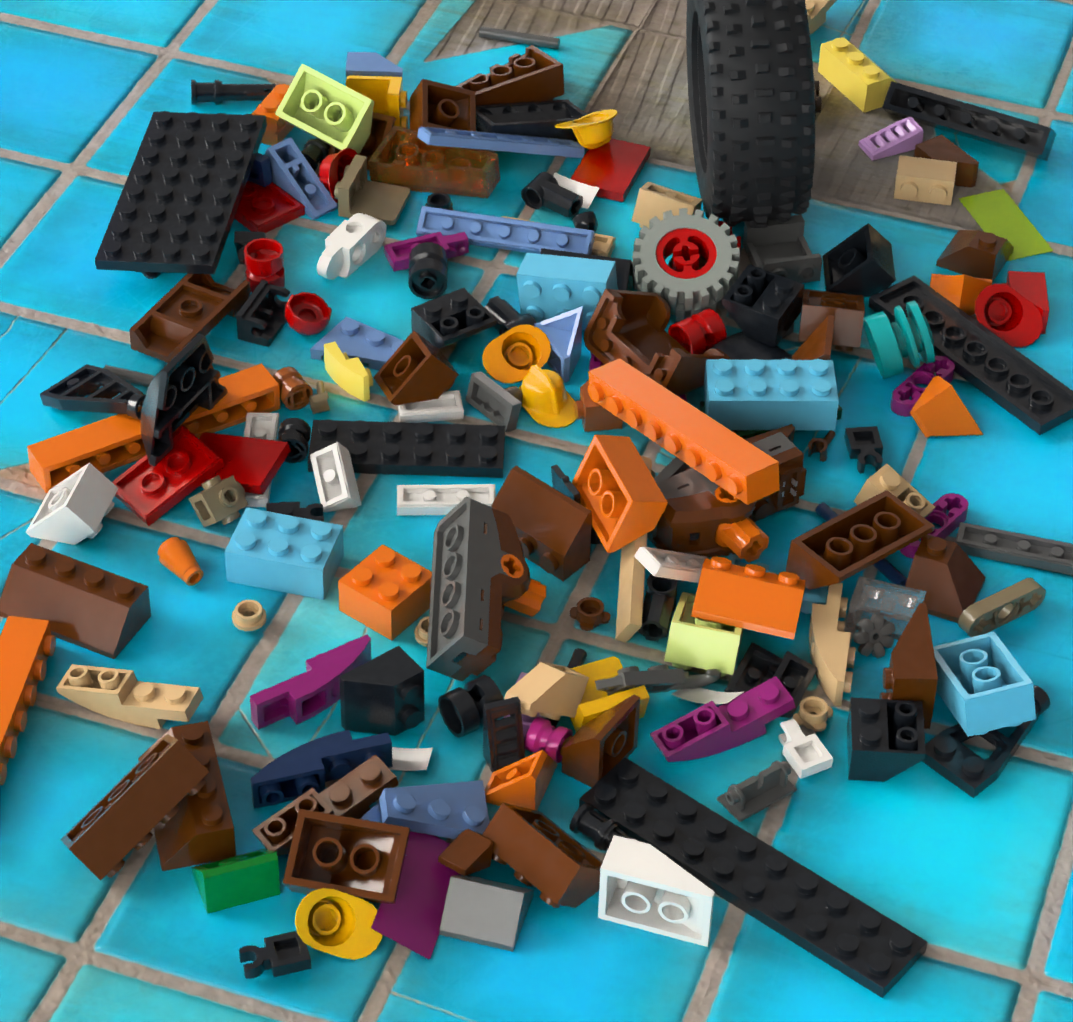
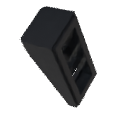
[483,696,525,772]

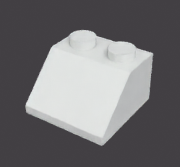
[26,463,119,545]

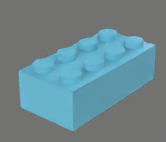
[703,359,839,431]

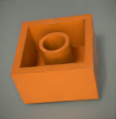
[338,544,432,641]

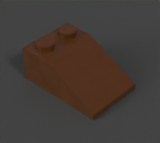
[798,289,865,351]
[879,603,938,729]
[283,809,411,904]

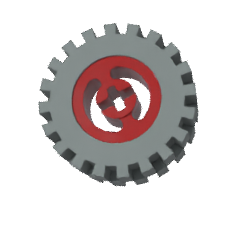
[632,208,740,322]

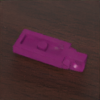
[384,232,469,271]

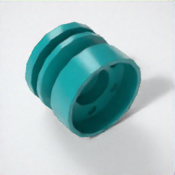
[863,300,935,379]

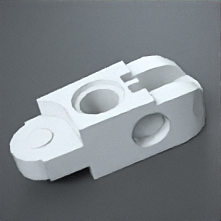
[317,213,387,280]

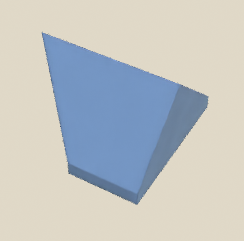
[534,306,583,383]

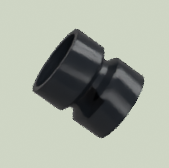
[408,242,448,299]
[438,675,504,738]

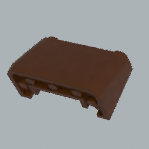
[584,289,731,397]

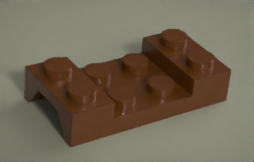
[129,274,251,363]

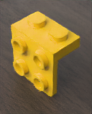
[346,75,408,144]
[570,656,650,732]

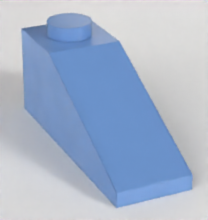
[264,137,338,220]

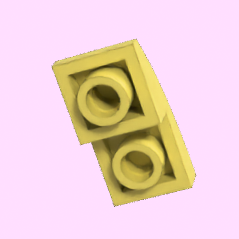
[324,342,373,401]

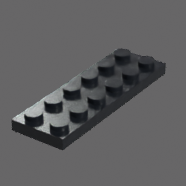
[308,420,505,478]

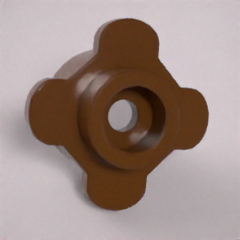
[570,597,610,631]

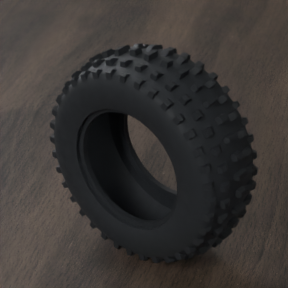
[686,0,815,228]

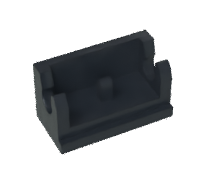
[236,280,290,347]

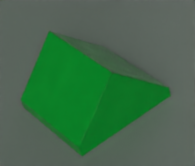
[191,849,281,914]

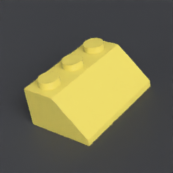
[818,37,898,113]

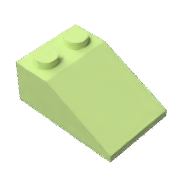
[664,592,744,677]

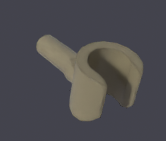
[309,381,330,414]

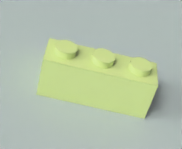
[275,64,374,155]

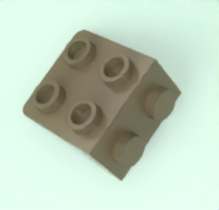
[334,155,410,225]

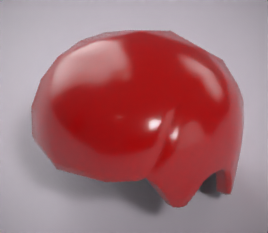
[285,292,332,336]

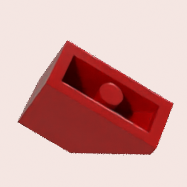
[1001,271,1049,334]

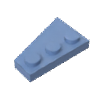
[310,316,404,370]
[379,780,490,839]

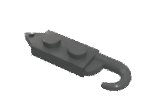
[595,664,721,696]

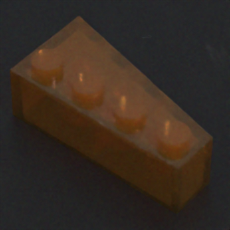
[368,125,500,198]

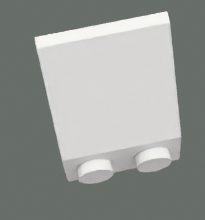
[598,835,714,947]

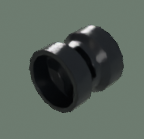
[277,418,311,463]

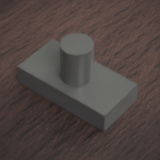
[466,371,522,432]

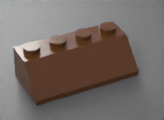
[786,490,935,590]
[0,543,151,659]
[138,721,236,871]
[61,734,209,881]

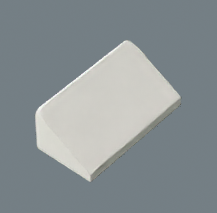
[310,442,361,512]

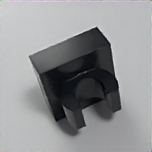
[234,231,266,264]

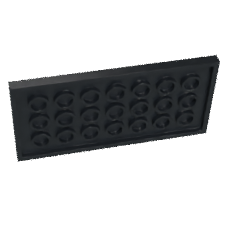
[95,111,267,275]

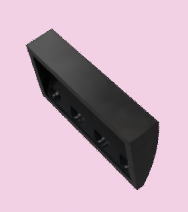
[476,99,587,141]

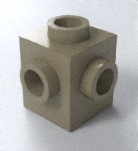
[188,475,249,528]

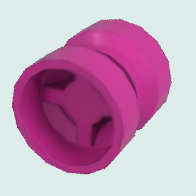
[524,716,573,763]

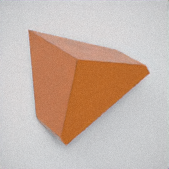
[930,273,992,316]
[910,375,984,438]
[484,750,558,810]

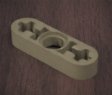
[958,578,1046,637]

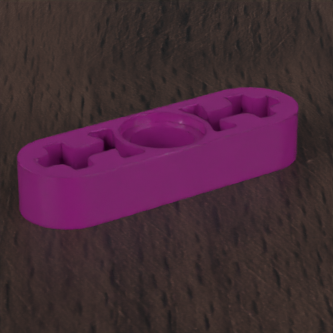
[891,356,955,417]
[899,493,969,559]

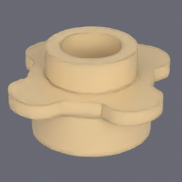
[793,696,833,732]

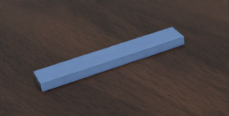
[417,126,585,158]
[416,206,595,255]

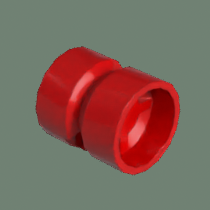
[244,238,285,293]
[668,308,727,355]

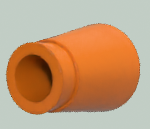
[158,537,204,586]

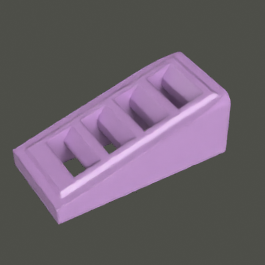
[858,117,924,161]

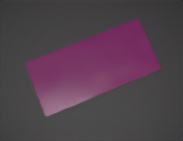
[371,831,459,959]

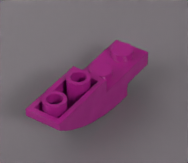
[250,634,371,730]
[650,676,796,762]

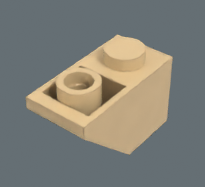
[853,463,935,518]
[504,662,589,721]

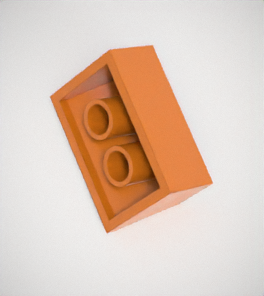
[572,434,668,553]
[691,556,806,640]

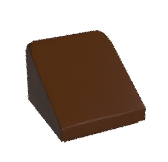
[438,829,494,876]

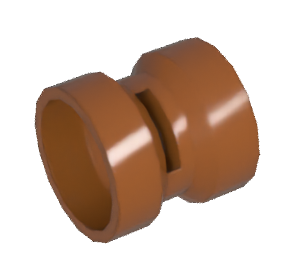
[273,366,313,410]

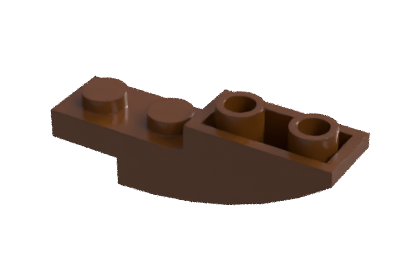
[252,754,399,856]

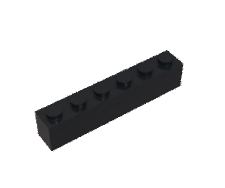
[882,81,1056,161]

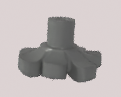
[853,614,895,658]

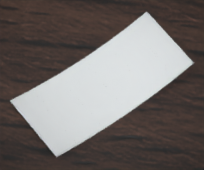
[553,173,600,209]
[672,687,745,704]
[389,747,433,771]

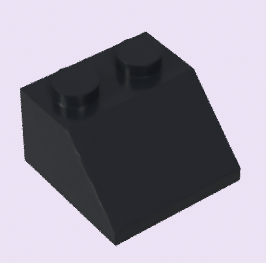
[823,223,896,297]
[340,646,424,736]

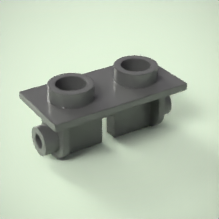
[717,761,797,822]

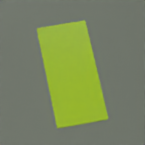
[959,189,1053,261]

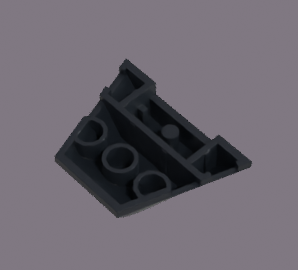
[140,334,228,467]

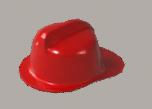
[317,148,358,203]
[975,284,1043,347]

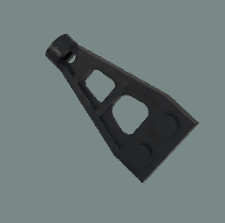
[39,364,145,420]
[922,685,1050,798]

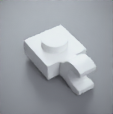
[778,719,833,779]

